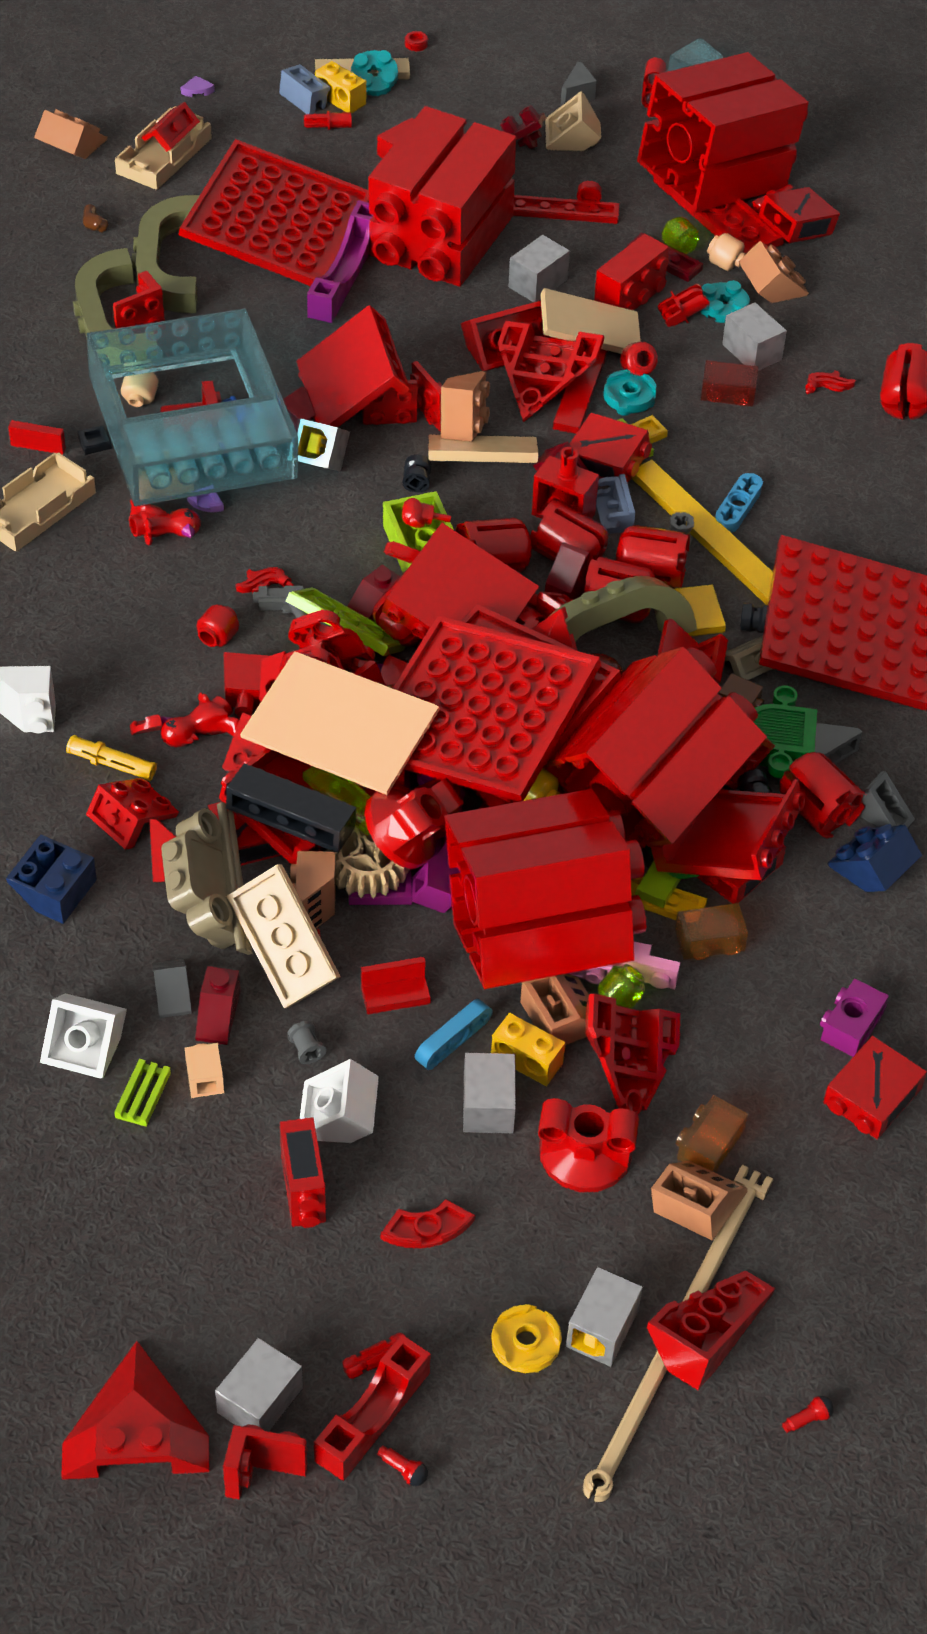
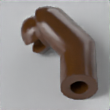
[83,204,108,232]

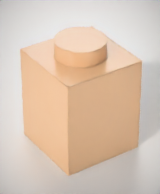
[185,1043,224,1098]

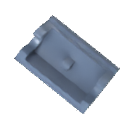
[279,64,330,114]
[596,474,635,534]

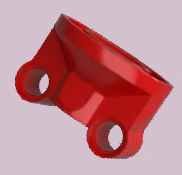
[364,778,464,869]
[538,1098,640,1192]

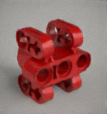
[279,610,375,673]

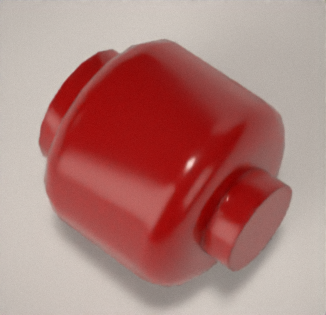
[620,342,658,376]
[196,604,240,647]

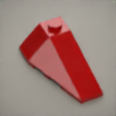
[647,1270,775,1390]

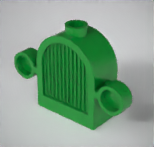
[754,685,817,778]

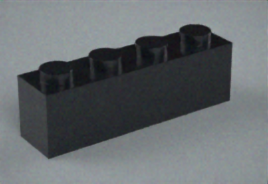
[226,763,356,853]

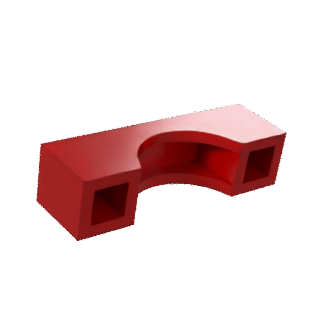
[314,1334,431,1481]

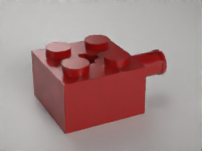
[531,447,599,519]

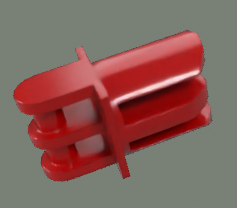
[658,283,710,327]

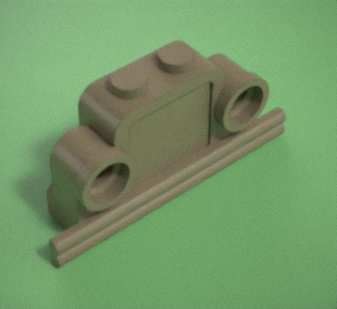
[161,802,253,955]

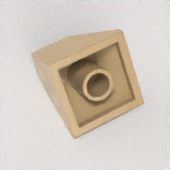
[545,91,601,151]

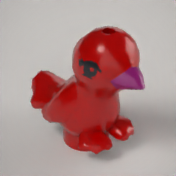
[129,498,201,545]
[161,692,239,748]

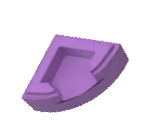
[181,76,215,97]
[187,487,224,512]

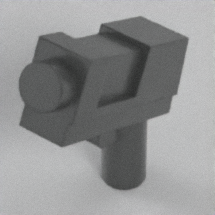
[253,586,308,618]

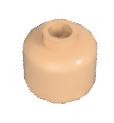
[707,233,746,271]
[121,365,159,407]

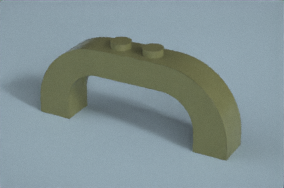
[132,195,200,313]
[73,248,160,369]
[550,576,697,641]

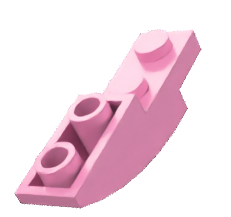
[567,942,680,989]

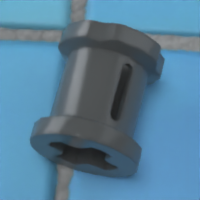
[670,512,694,546]
[287,1021,326,1065]

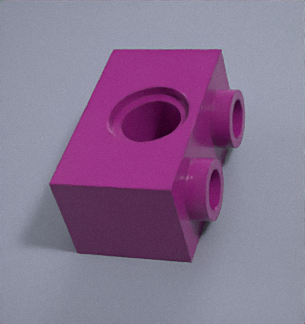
[820,978,889,1057]

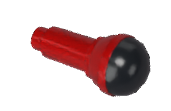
[782,1396,834,1433]
[377,1445,428,1487]

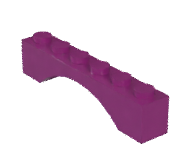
[307,200,373,323]
[412,773,465,913]

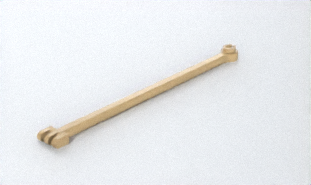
[583,1165,774,1502]

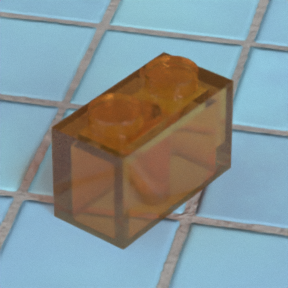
[675,903,748,960]
[676,1095,748,1173]

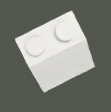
[0,666,56,733]
[40,993,127,1078]
[300,1059,379,1143]

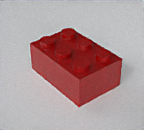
[594,234,669,311]

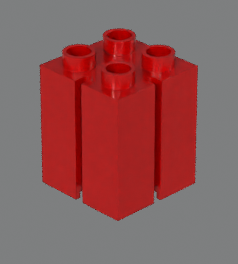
[637,52,809,213]
[368,106,516,287]
[543,646,767,848]
[445,789,646,989]

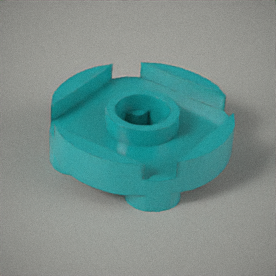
[351,50,398,96]
[700,280,750,323]
[603,369,657,416]

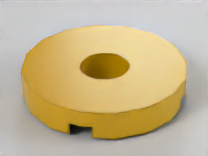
[491,1304,562,1373]

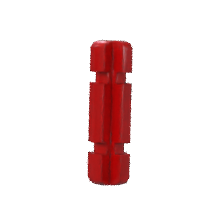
[342,1332,406,1379]

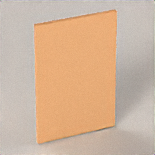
[240,651,440,795]

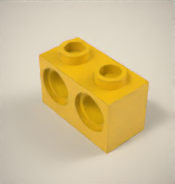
[315,61,366,113]
[491,1012,565,1086]

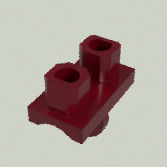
[500,105,547,149]

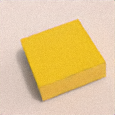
[631,415,668,443]

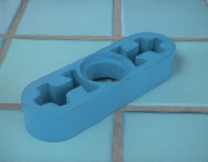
[715,473,763,533]
[415,999,492,1070]

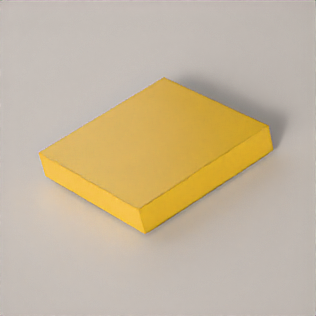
[675,584,726,636]

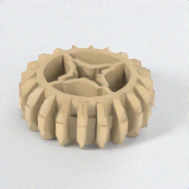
[327,820,410,899]

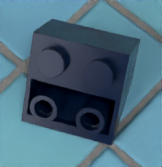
[827,824,922,892]
[6,834,97,924]

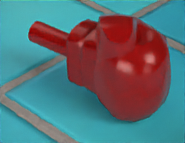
[402,498,451,528]

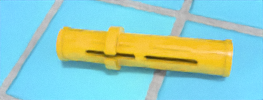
[66,735,157,781]

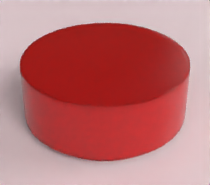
[405,31,428,51]
[577,181,602,201]

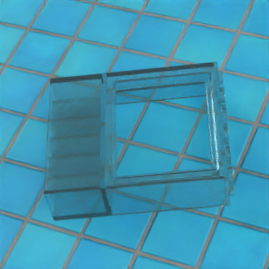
[86,308,298,506]

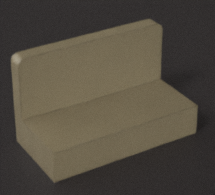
[725,635,773,680]

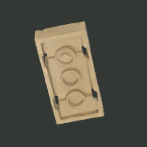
[115,106,212,190]
[0,453,96,552]

